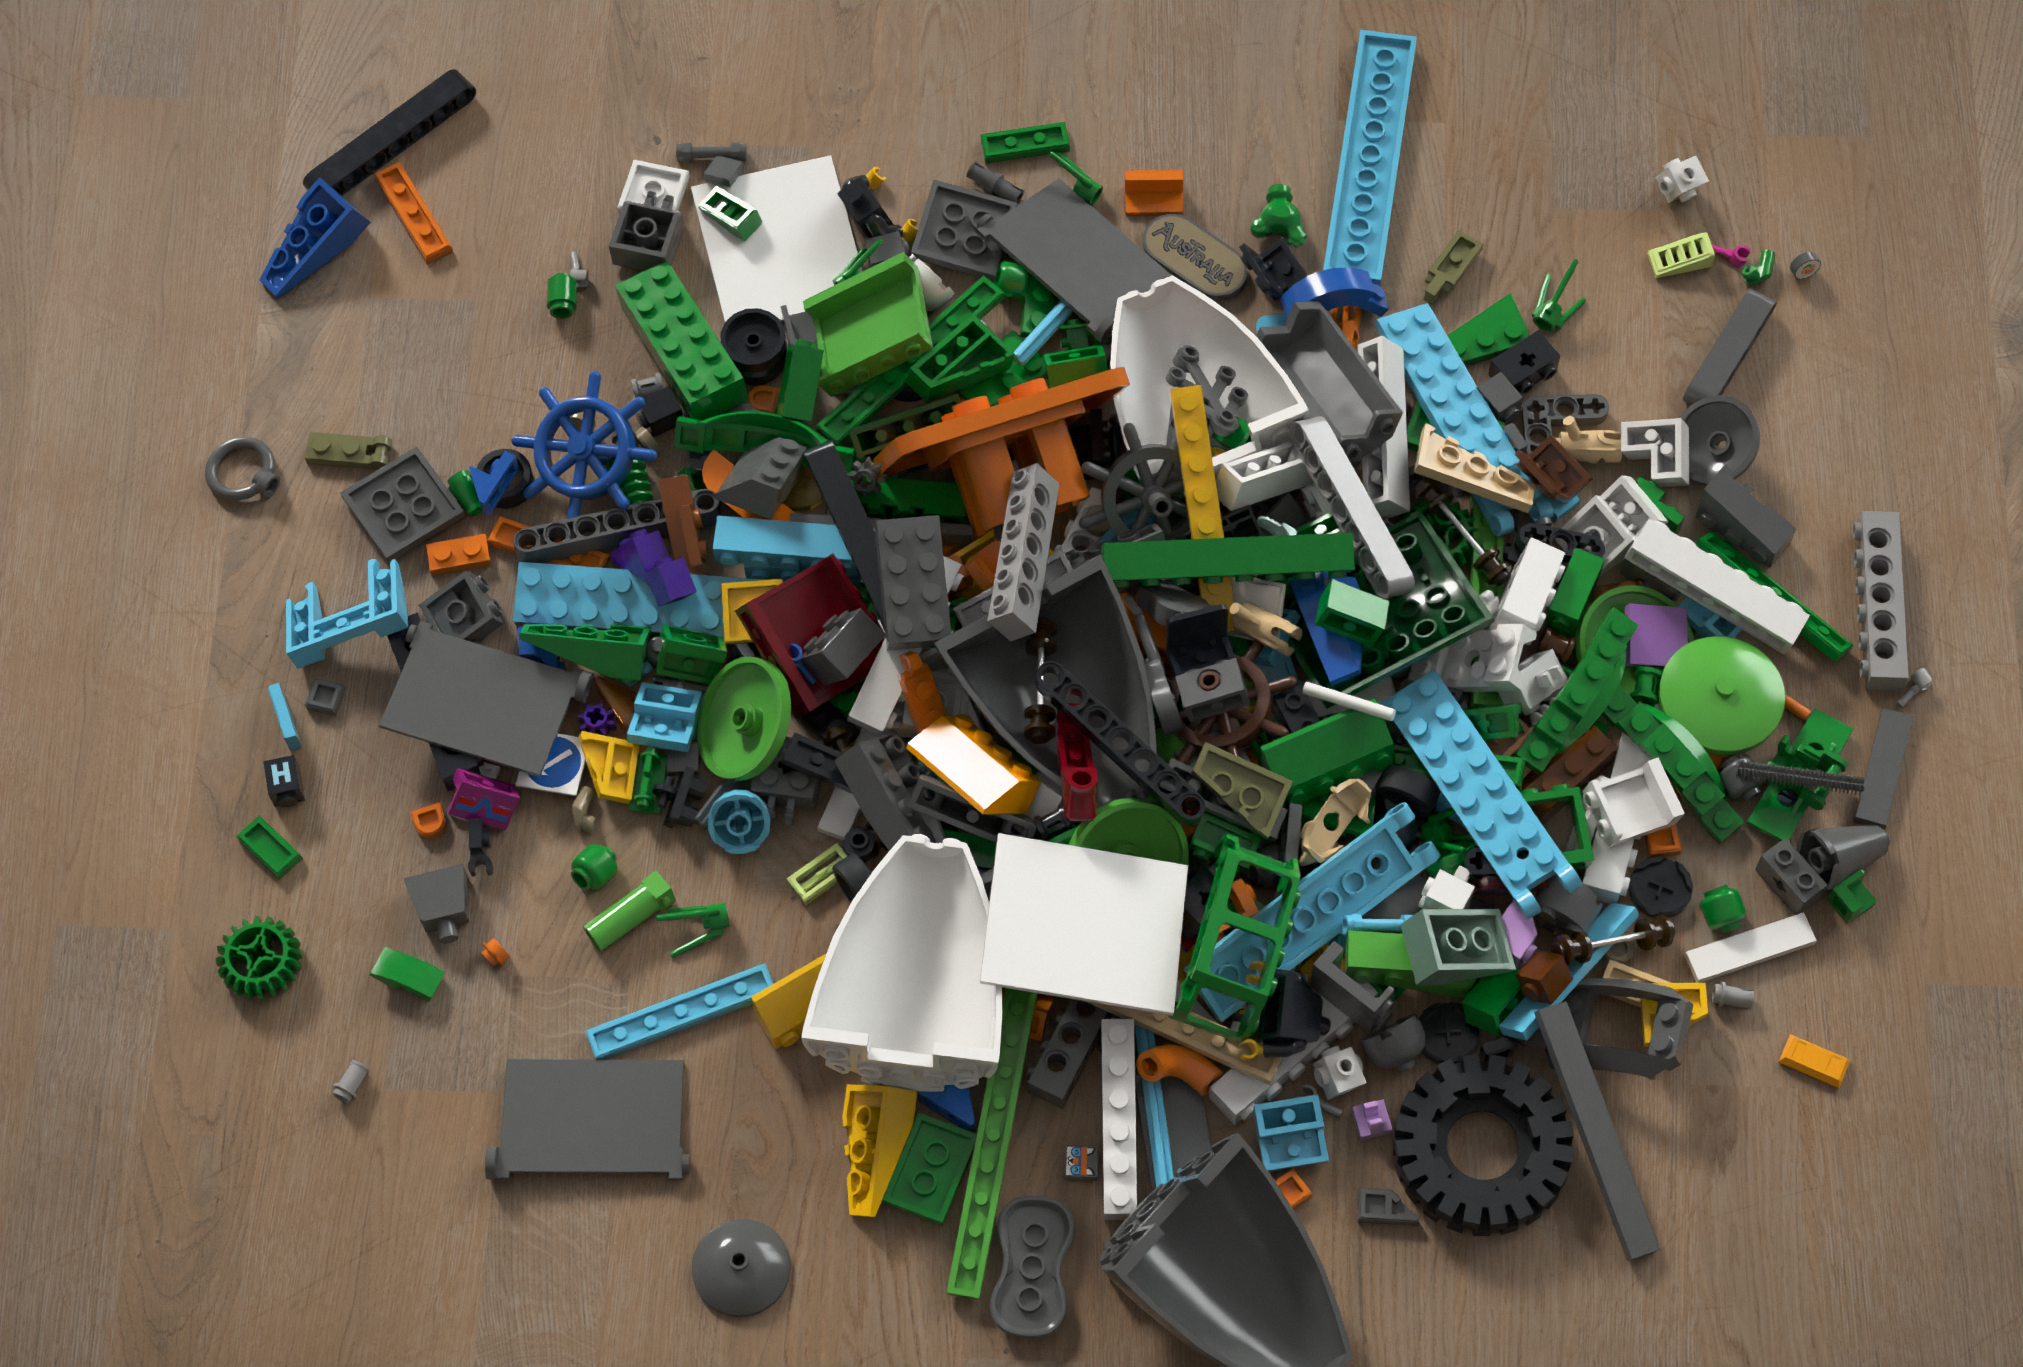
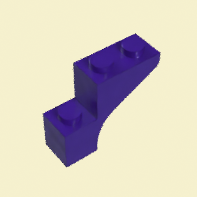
[609,529,697,607]

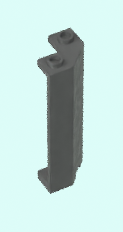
[1256,301,1403,462]

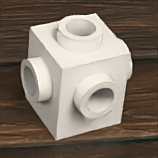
[1655,156,1709,203]
[1313,1046,1367,1100]

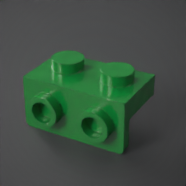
[1188,812,1261,875]

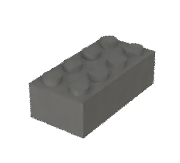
[874,515,951,651]

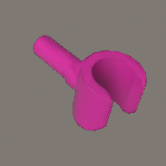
[1712,245,1750,268]

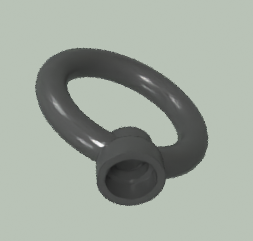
[205,436,280,501]

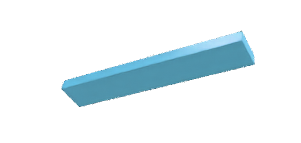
[1499,902,1639,1041]
[585,963,773,1060]

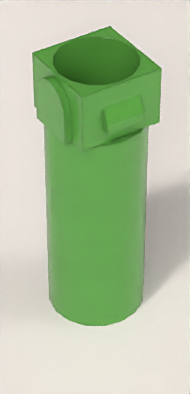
[583,871,676,952]

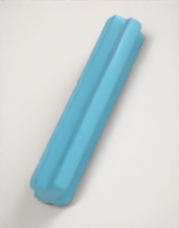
[1013,301,1073,366]

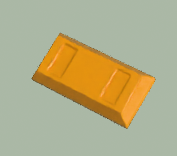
[1778,1034,1851,1089]

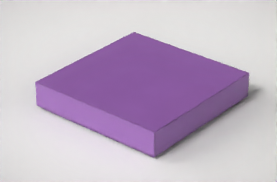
[1625,604,1688,669]

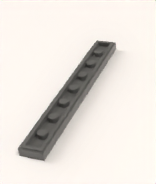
[1534,1001,1660,1261]

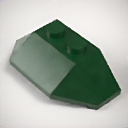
[848,394,961,478]

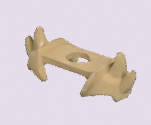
[1298,779,1371,866]

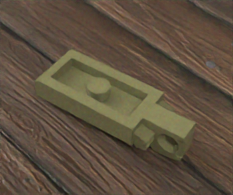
[1423,230,1484,305]

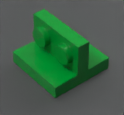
[655,624,727,684]

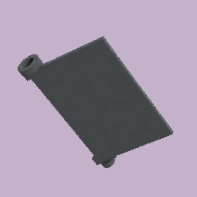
[977,179,1172,344]
[379,620,594,777]
[485,1059,690,1180]

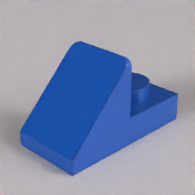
[469,451,520,517]

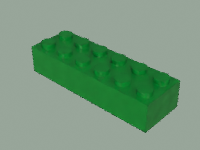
[615,260,749,421]

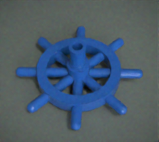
[512,371,657,519]

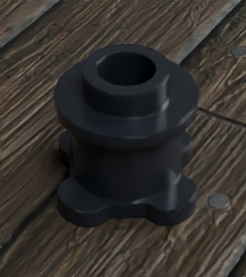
[842,827,879,864]

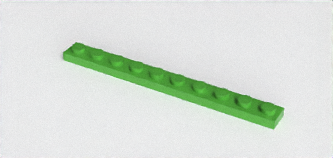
[947,988,1038,1301]

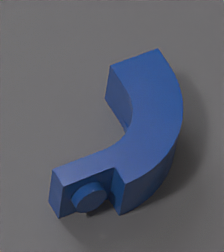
[1280,267,1389,319]

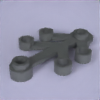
[1165,345,1248,437]

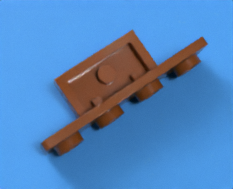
[658,475,709,576]

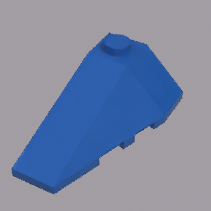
[259,177,371,298]
[1289,573,1362,686]

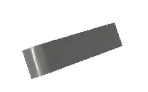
[1683,288,1777,405]

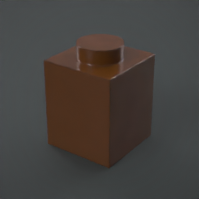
[1516,950,1573,1005]

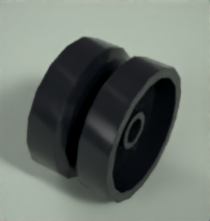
[720,308,787,385]

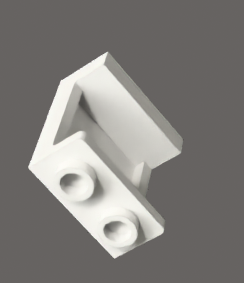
[1583,758,1685,848]

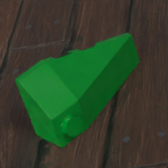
[519,624,651,683]

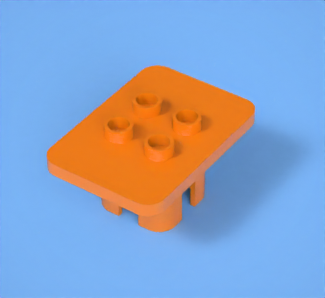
[873,367,1130,539]

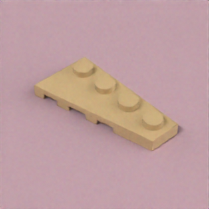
[1414,423,1536,513]

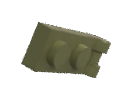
[305,432,392,470]

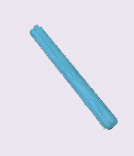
[1134,1024,1174,1188]

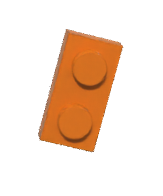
[426,533,491,576]

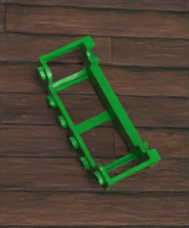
[1168,833,1301,1043]

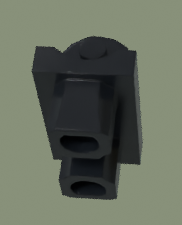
[652,766,708,828]

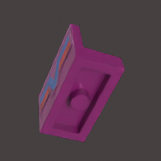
[447,768,520,830]

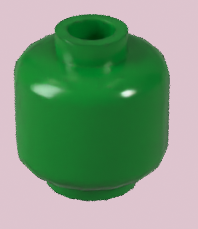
[571,844,618,891]
[1700,884,1747,934]

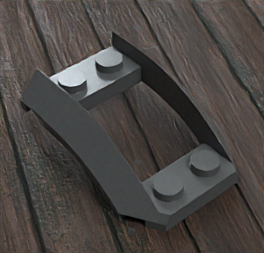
[1545,978,1693,1080]

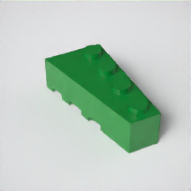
[847,473,966,524]

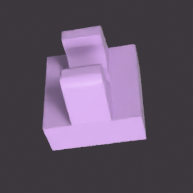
[1352,1099,1393,1141]

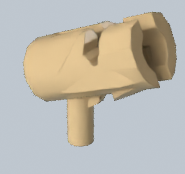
[1556,416,1622,464]
[1230,602,1302,657]

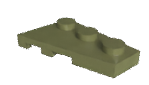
[1192,742,1293,841]

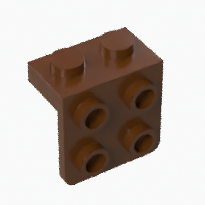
[1515,435,1593,504]

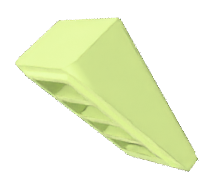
[1647,232,1715,278]

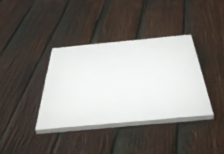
[691,155,863,323]
[980,833,1188,1016]

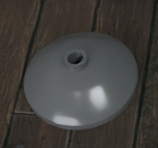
[1679,396,1761,485]
[692,1219,791,1317]

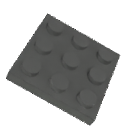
[910,179,1017,281]
[340,447,466,564]

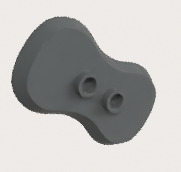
[990,1195,1074,1338]

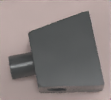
[404,864,469,944]

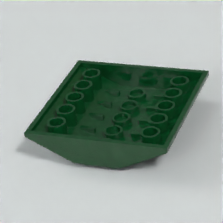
[1283,511,1495,709]

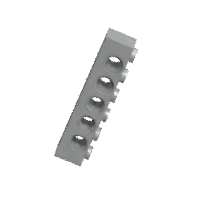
[987,463,1060,641]
[1852,511,1909,691]

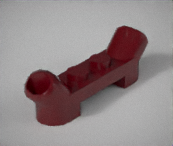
[1053,703,1098,821]

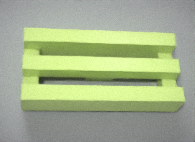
[787,843,848,905]

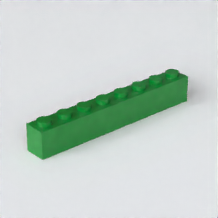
[1101,532,1355,588]

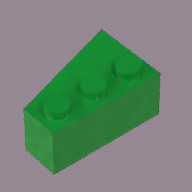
[906,314,1015,403]

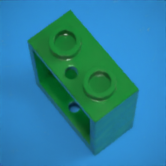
[776,339,824,421]
[1544,548,1605,638]
[1520,784,1594,870]

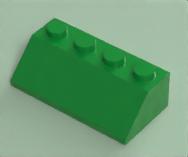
[1260,698,1396,809]

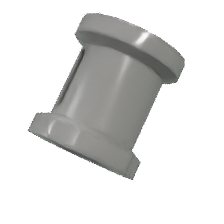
[631,372,664,398]

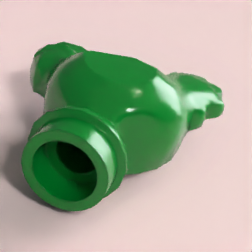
[1250,184,1307,247]

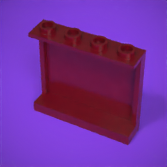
[735,553,885,718]

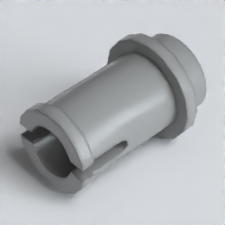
[1712,982,1754,1010]
[332,1060,369,1103]

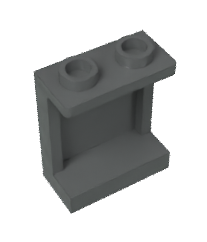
[1310,941,1395,1034]

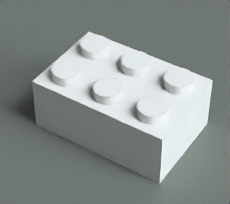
[1488,537,1566,646]

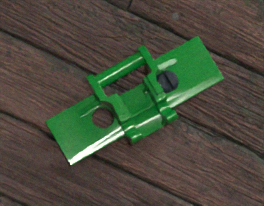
[1746,708,1853,841]

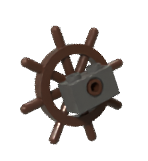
[1154,640,1297,765]

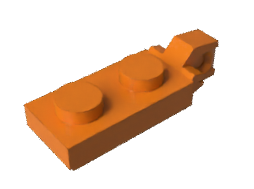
[899,651,947,735]

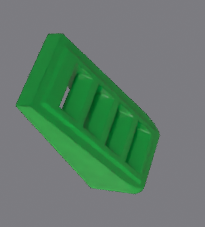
[698,186,762,241]

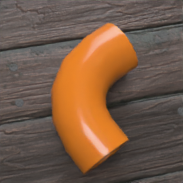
[1136,1044,1223,1096]

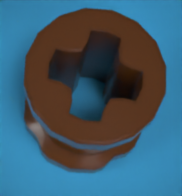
[1536,626,1576,663]

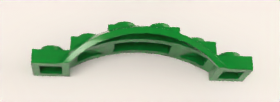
[674,411,854,473]
[1513,607,1639,775]
[1601,684,1744,844]

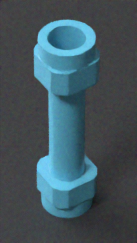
[1342,914,1413,935]

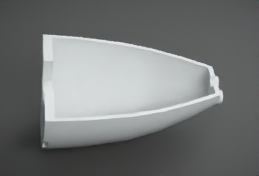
[1110,275,1309,501]
[801,834,1002,1092]

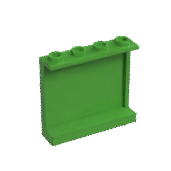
[803,252,933,397]

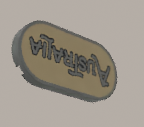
[1143,214,1247,300]

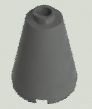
[1797,825,1890,891]

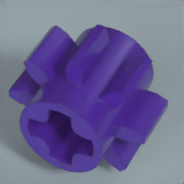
[578,702,617,736]

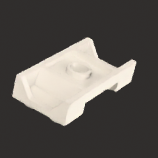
[1408,623,1537,692]

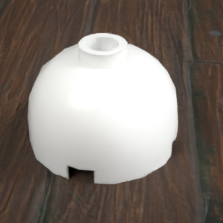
[909,254,955,311]

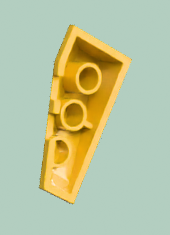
[842,1084,918,1217]

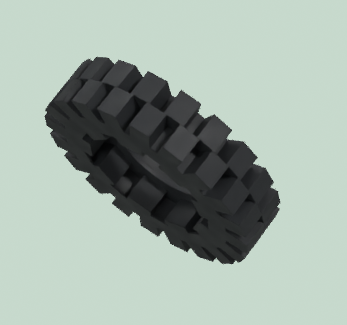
[1393,1054,1574,1236]

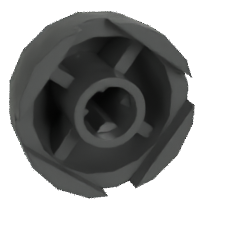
[1359,1013,1425,1073]

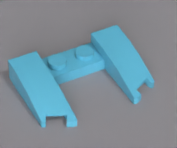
[286,559,408,669]

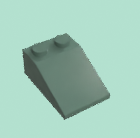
[1400,909,1516,985]

